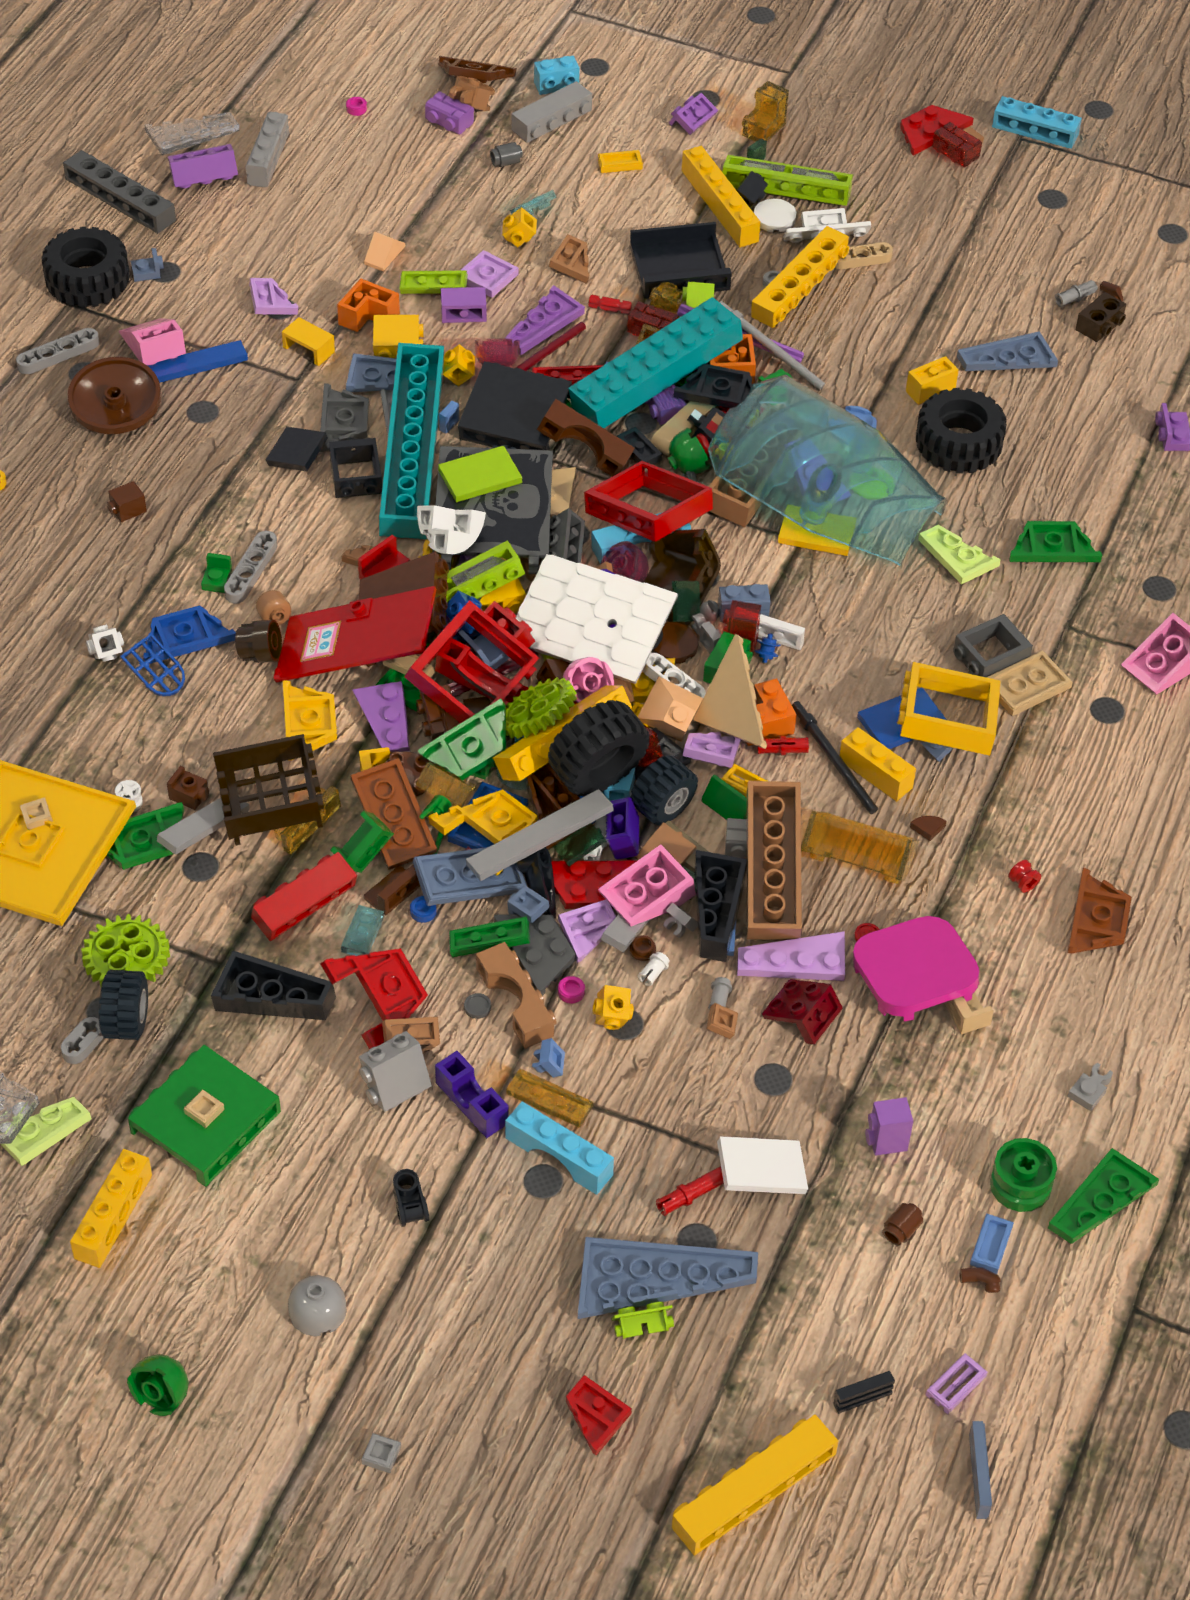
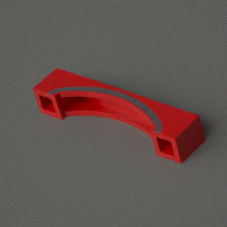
[435,638,577,708]

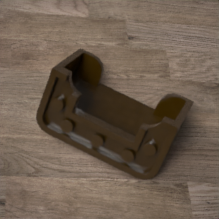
[643,529,721,625]

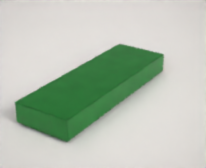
[449,916,530,958]

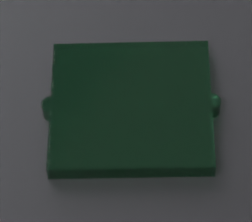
[672,581,701,622]
[553,823,606,867]

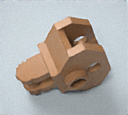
[449,76,495,111]

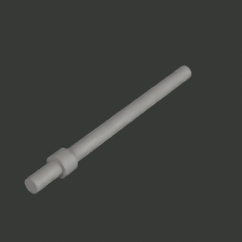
[720,300,826,390]

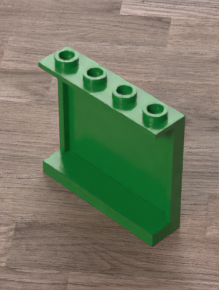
[128,1044,281,1187]

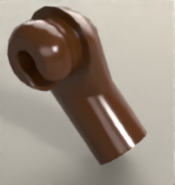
[1100,281,1123,302]

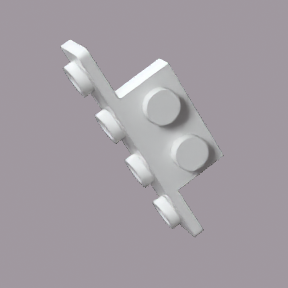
[783,208,871,243]

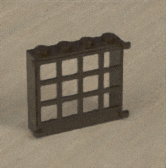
[213,734,324,846]

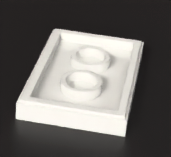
[717,1136,808,1194]

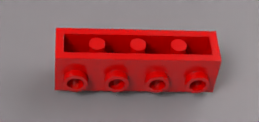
[251,852,357,941]

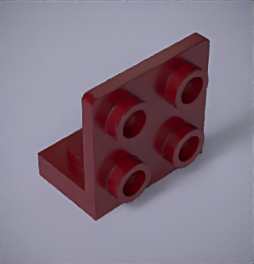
[762,979,843,1045]

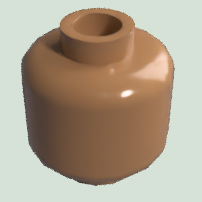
[256,590,291,625]

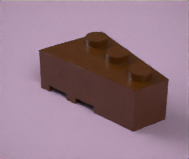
[525,762,590,850]

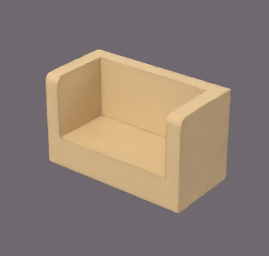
[944,992,994,1034]

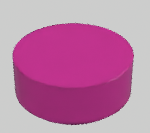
[346,97,367,116]
[558,976,585,1004]

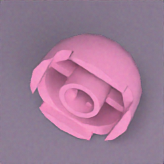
[563,657,614,703]

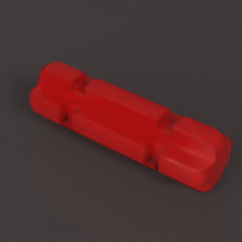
[588,294,632,315]

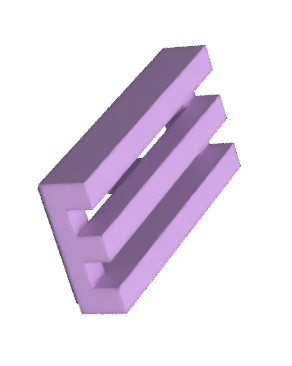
[925,1353,987,1414]

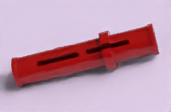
[656,1166,724,1216]

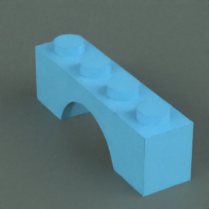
[591,512,691,565]
[505,1101,614,1195]

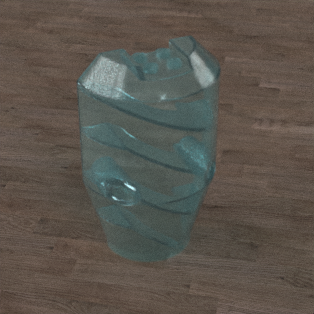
[708,375,947,566]

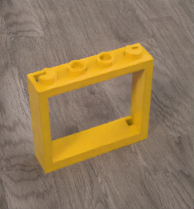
[897,662,1001,756]

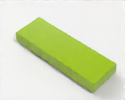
[399,270,468,294]

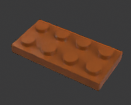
[351,758,437,870]

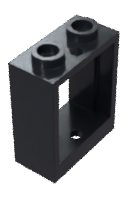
[329,438,382,498]

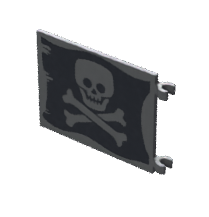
[432,446,553,574]

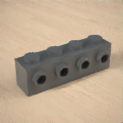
[543,508,585,563]

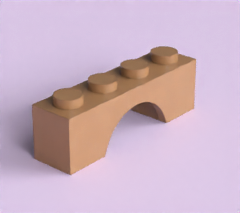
[476,942,557,1049]

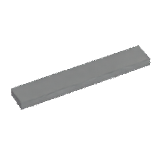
[466,789,614,881]

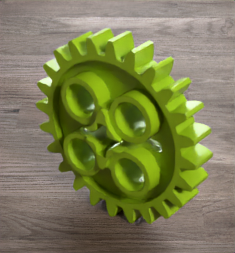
[506,677,577,739]
[81,914,170,987]

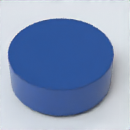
[410,896,437,923]

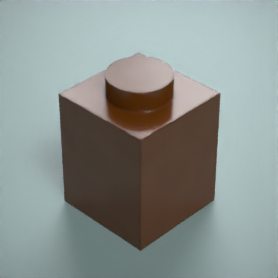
[107,481,147,522]

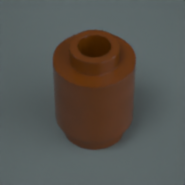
[882,1203,923,1246]

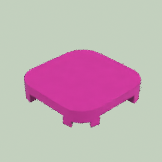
[853,916,979,1021]

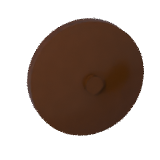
[68,357,161,434]

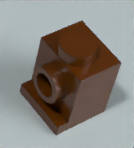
[167,765,210,810]

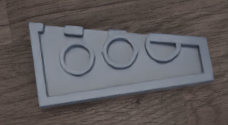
[957,331,1058,371]

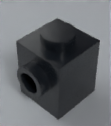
[736,171,768,207]

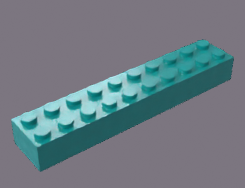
[379,343,444,539]

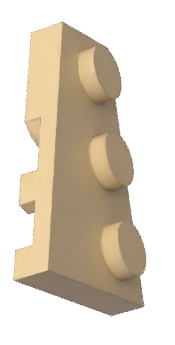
[550,467,576,518]

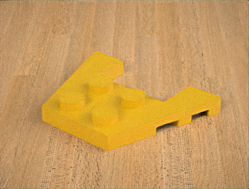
[428,789,538,876]

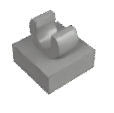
[663,902,698,938]

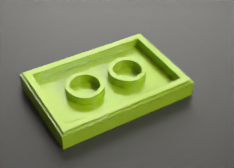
[438,446,522,502]

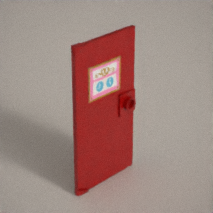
[274,586,437,683]

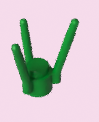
[419,795,452,854]

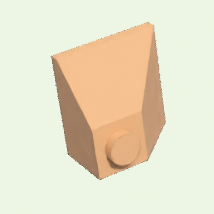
[638,676,703,742]

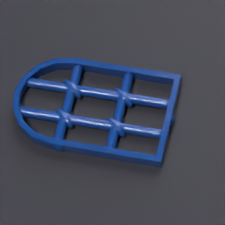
[120,633,185,697]

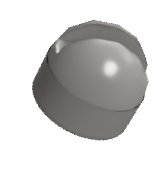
[700,600,719,622]

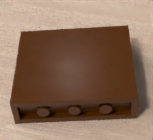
[358,551,449,667]

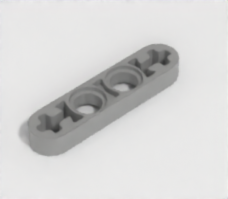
[16,328,99,374]
[224,531,277,604]

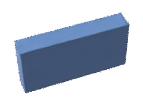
[970,1213,1014,1274]

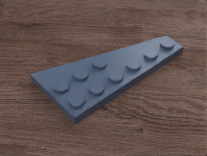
[578,1237,758,1319]

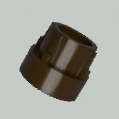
[235,620,282,663]

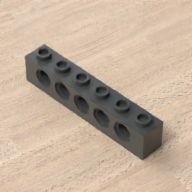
[63,150,176,234]

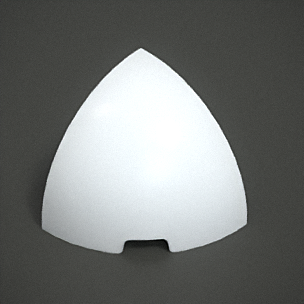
[417,505,486,554]

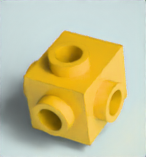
[502,207,537,248]
[443,344,475,387]
[592,985,634,1030]

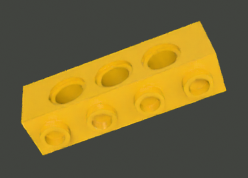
[70,1149,152,1268]

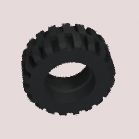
[42,226,130,308]
[916,388,1007,474]
[548,700,650,796]

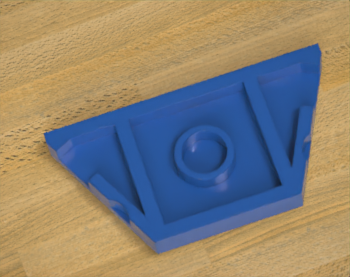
[143,605,236,664]

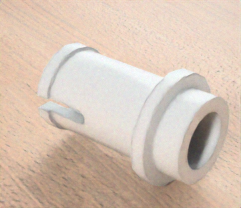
[638,952,670,986]

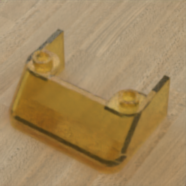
[801,810,919,884]

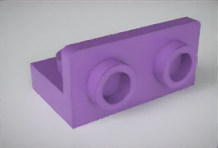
[669,93,718,135]
[1155,403,1190,451]

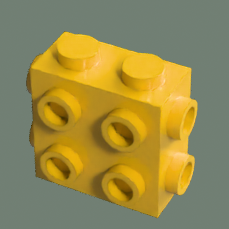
[373,315,424,359]

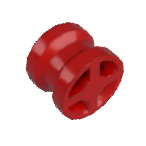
[1008,860,1042,893]

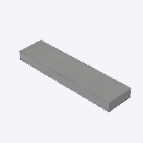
[157,798,250,855]

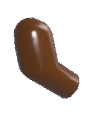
[959,1267,1001,1293]

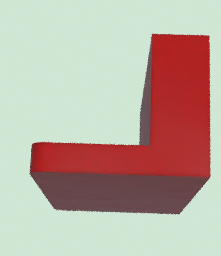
[358,535,410,580]

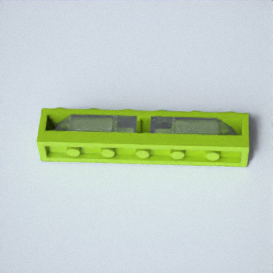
[722,155,853,206]
[446,540,525,615]

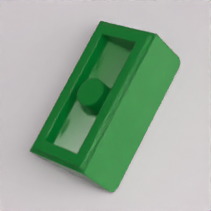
[701,774,747,820]

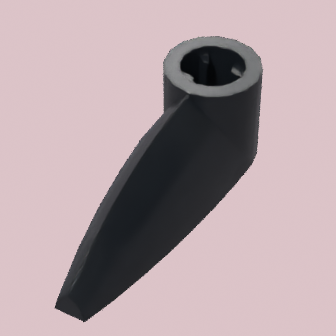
[517,847,556,918]

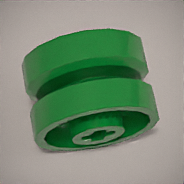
[990,1138,1057,1212]

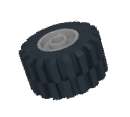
[630,755,698,825]
[99,970,148,1040]

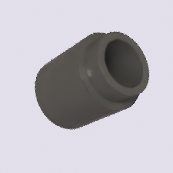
[490,142,523,167]

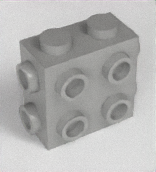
[359,1031,432,1112]

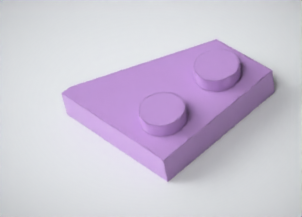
[249,278,298,315]
[683,732,741,768]
[558,900,616,963]

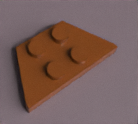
[1067,868,1132,954]

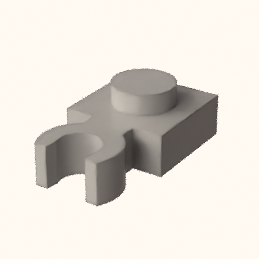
[691,613,722,654]
[1068,1063,1113,1111]

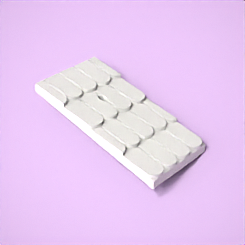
[516,554,678,684]

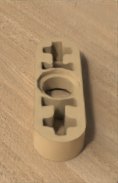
[835,242,893,269]

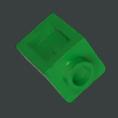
[201,553,232,593]

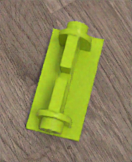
[611,1301,674,1339]

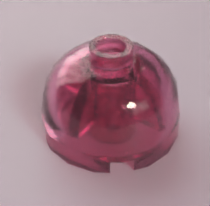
[475,338,520,367]
[601,541,649,583]

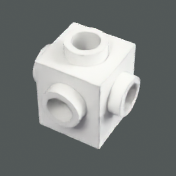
[86,624,124,662]

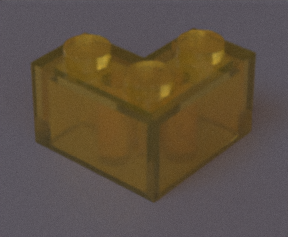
[742,81,789,145]

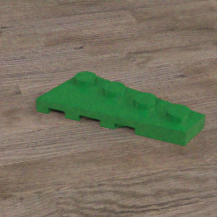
[1048,1148,1159,1244]

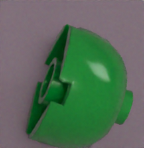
[667,427,711,475]
[127,1354,189,1416]

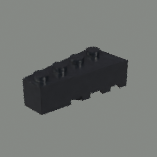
[694,850,747,962]
[211,951,336,1020]

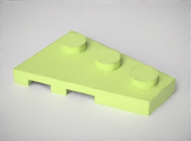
[0,1097,92,1166]

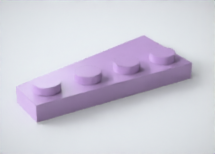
[737,931,845,981]

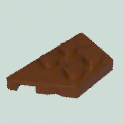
[438,56,517,83]

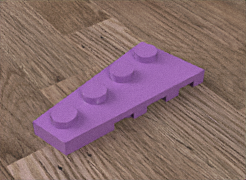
[505,285,585,355]

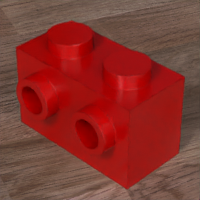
[484,601,535,648]

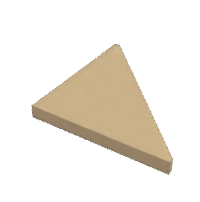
[693,634,767,749]

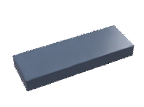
[969,1421,992,1519]

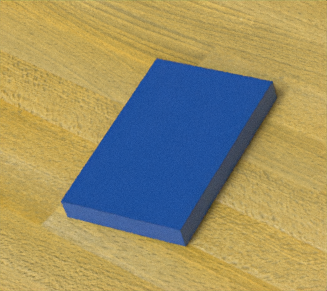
[857,687,947,749]
[448,782,528,850]

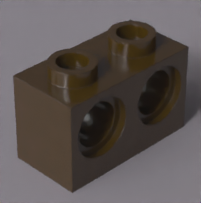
[1075,292,1126,342]

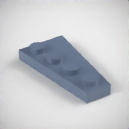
[346,353,397,392]

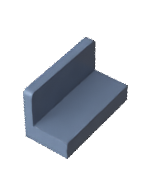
[458,630,510,670]

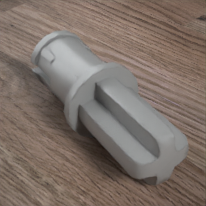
[1055,280,1098,307]

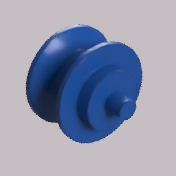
[754,633,781,663]

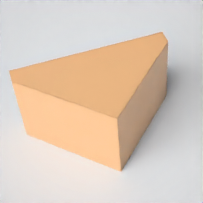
[364,232,405,271]

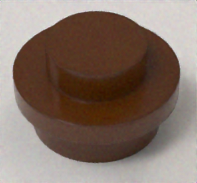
[630,935,656,961]

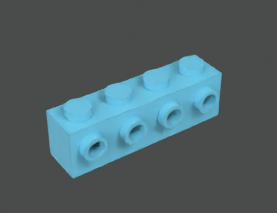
[992,96,1082,149]

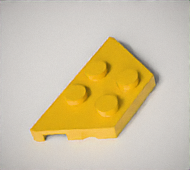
[283,681,337,761]

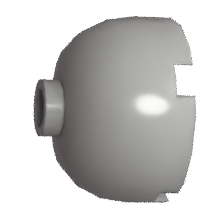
[288,1275,347,1336]

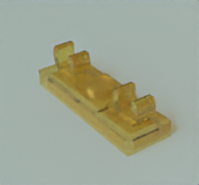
[274,785,341,854]
[506,1068,593,1128]

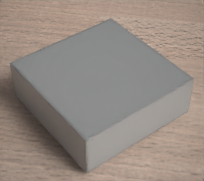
[362,1433,401,1473]

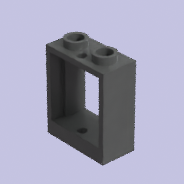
[953,614,1033,677]

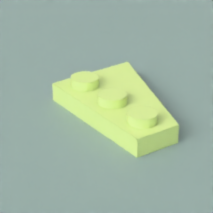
[918,525,1001,585]

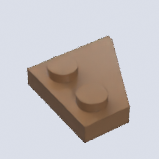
[549,234,590,284]
[382,1017,440,1054]

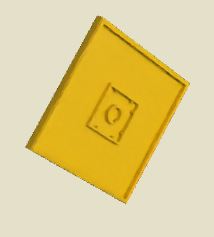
[0,760,136,926]

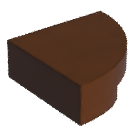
[910,816,947,841]

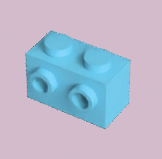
[534,55,580,95]

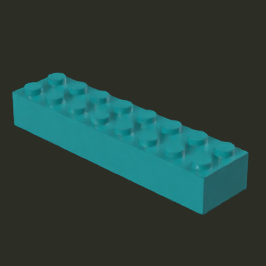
[568,297,743,428]

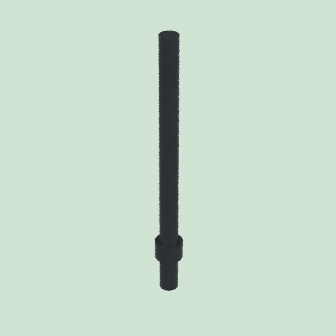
[792,701,878,814]

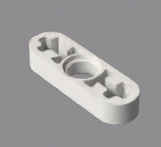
[643,653,706,698]

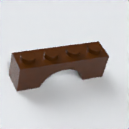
[537,399,635,477]

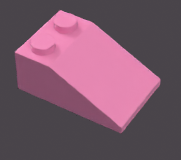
[1121,613,1190,695]
[598,845,696,926]

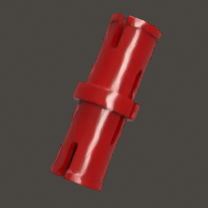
[757,736,809,756]

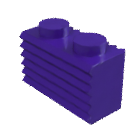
[605,797,639,860]

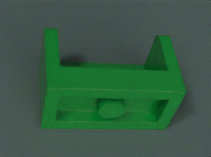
[330,810,394,873]

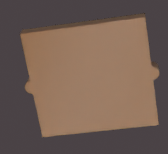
[635,822,697,866]

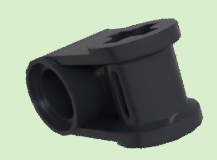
[393,1169,430,1227]

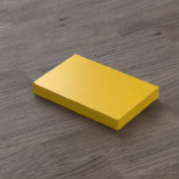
[778,504,857,556]

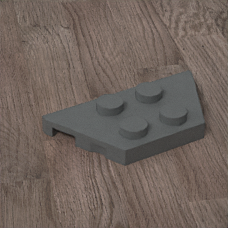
[320,383,369,452]
[494,914,576,996]

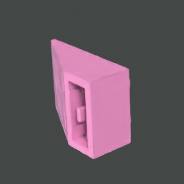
[119,318,186,365]

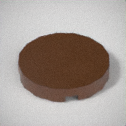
[651,622,699,664]

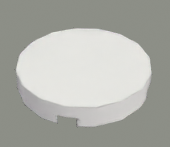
[754,199,797,232]

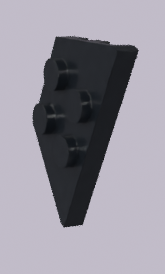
[673,364,761,412]

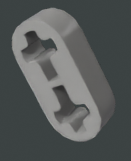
[61,1017,104,1064]

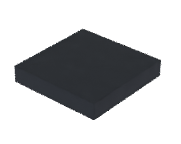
[266,426,328,472]

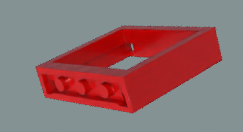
[584,461,713,542]
[404,600,539,723]

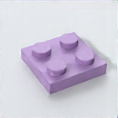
[461,250,519,298]

